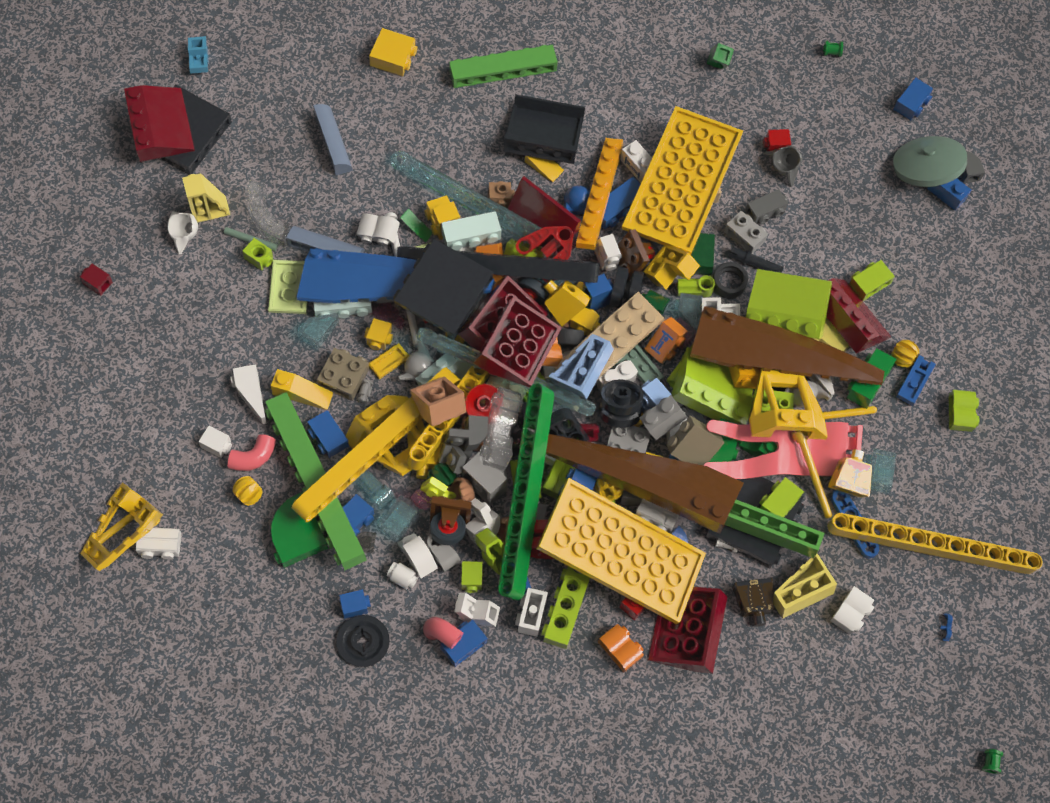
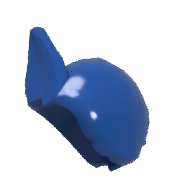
[564,186,590,215]

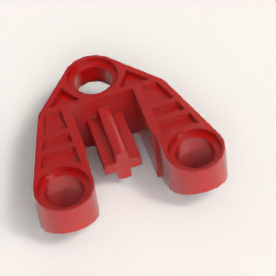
[516,226,573,282]

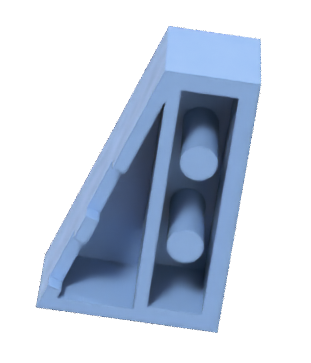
[548,334,614,399]

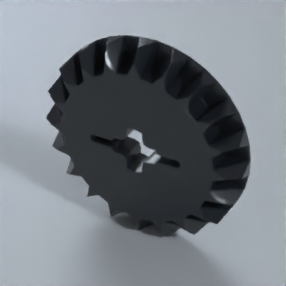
[336,615,390,668]

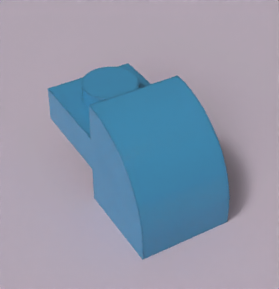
[188,36,209,73]

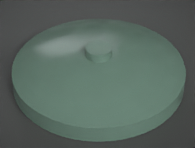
[893,136,967,187]

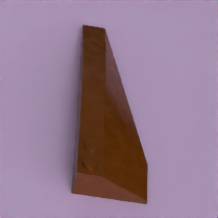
[690,306,884,385]
[546,434,744,534]

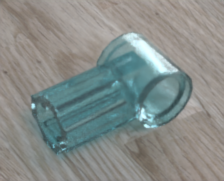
[356,470,395,510]

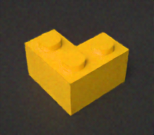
[424,195,460,240]
[644,245,700,289]

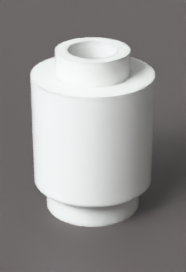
[387,562,418,590]

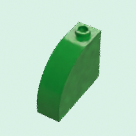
[271,492,328,568]

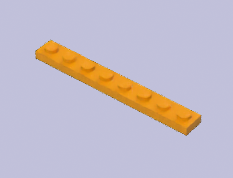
[576,138,623,250]

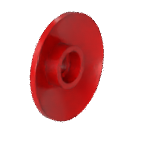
[465,384,503,422]

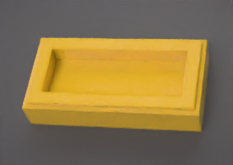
[369,343,409,380]

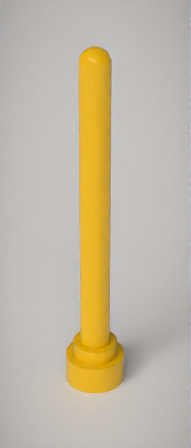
[822,406,877,420]
[791,431,832,519]

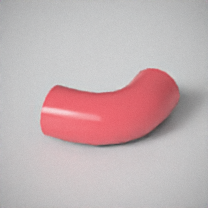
[227,434,276,471]
[423,617,463,649]

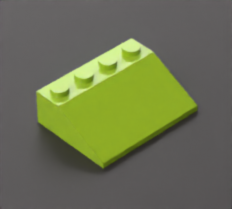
[746,269,832,339]
[671,347,753,425]

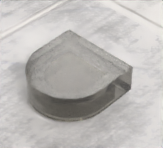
[356,532,376,553]

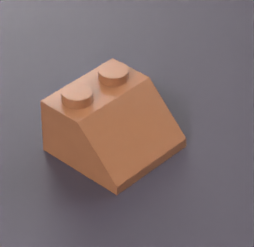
[410,377,466,426]

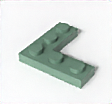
[597,345,664,384]

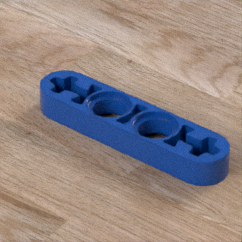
[831,490,879,559]

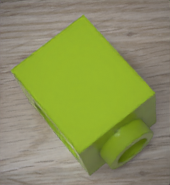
[242,238,273,271]
[461,561,482,593]

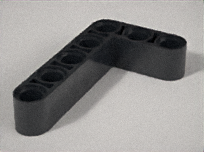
[487,408,590,469]

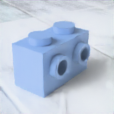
[641,378,672,413]

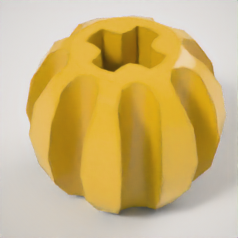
[891,340,919,368]
[232,476,263,506]
[595,478,623,501]

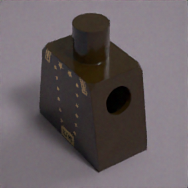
[732,578,773,627]

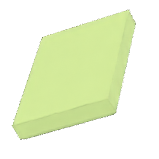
[268,260,307,314]

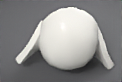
[168,211,198,254]

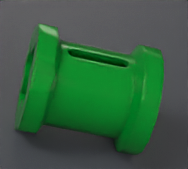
[823,40,843,57]
[982,749,1004,774]

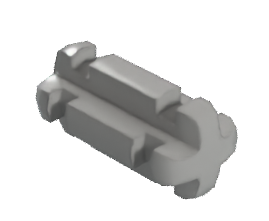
[358,379,373,403]

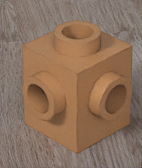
[488,181,515,209]

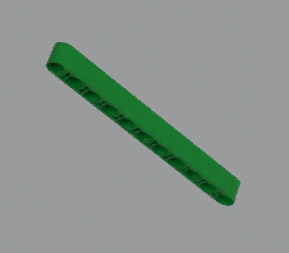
[498,383,554,600]

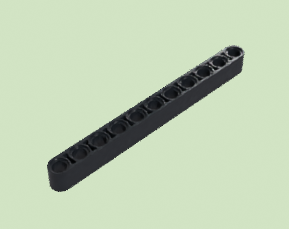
[397,246,599,283]

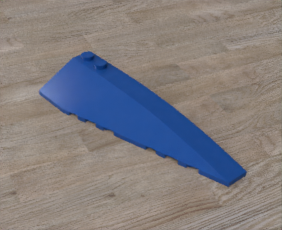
[297,248,495,304]

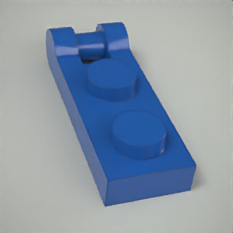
[896,355,936,406]

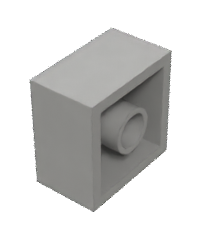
[462,452,507,506]

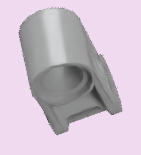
[427,534,461,572]

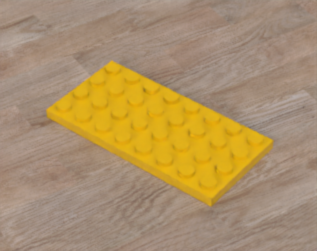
[622,106,743,255]
[537,478,706,624]

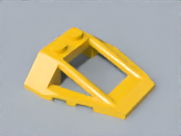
[749,369,828,440]
[346,395,434,476]
[80,482,163,571]

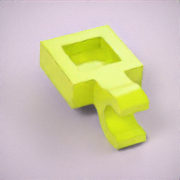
[420,477,456,499]

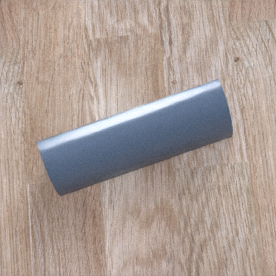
[313,104,353,175]
[286,226,365,253]

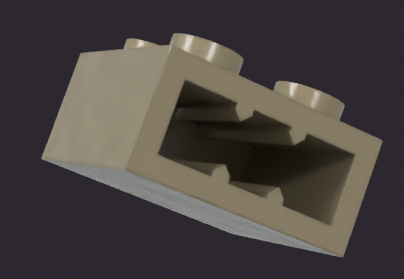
[317,348,369,401]
[667,416,724,465]

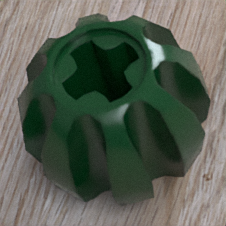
[427,463,456,487]

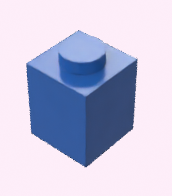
[339,589,371,619]

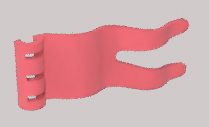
[704,420,863,479]

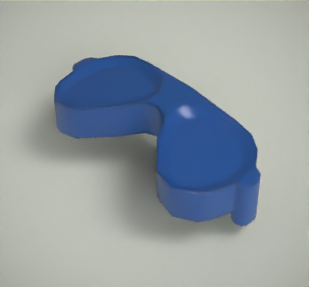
[940,613,953,641]

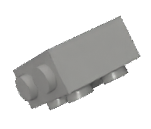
[607,426,651,453]

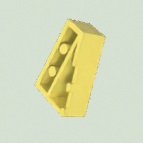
[182,174,230,223]
[773,554,837,619]

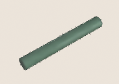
[224,227,278,252]

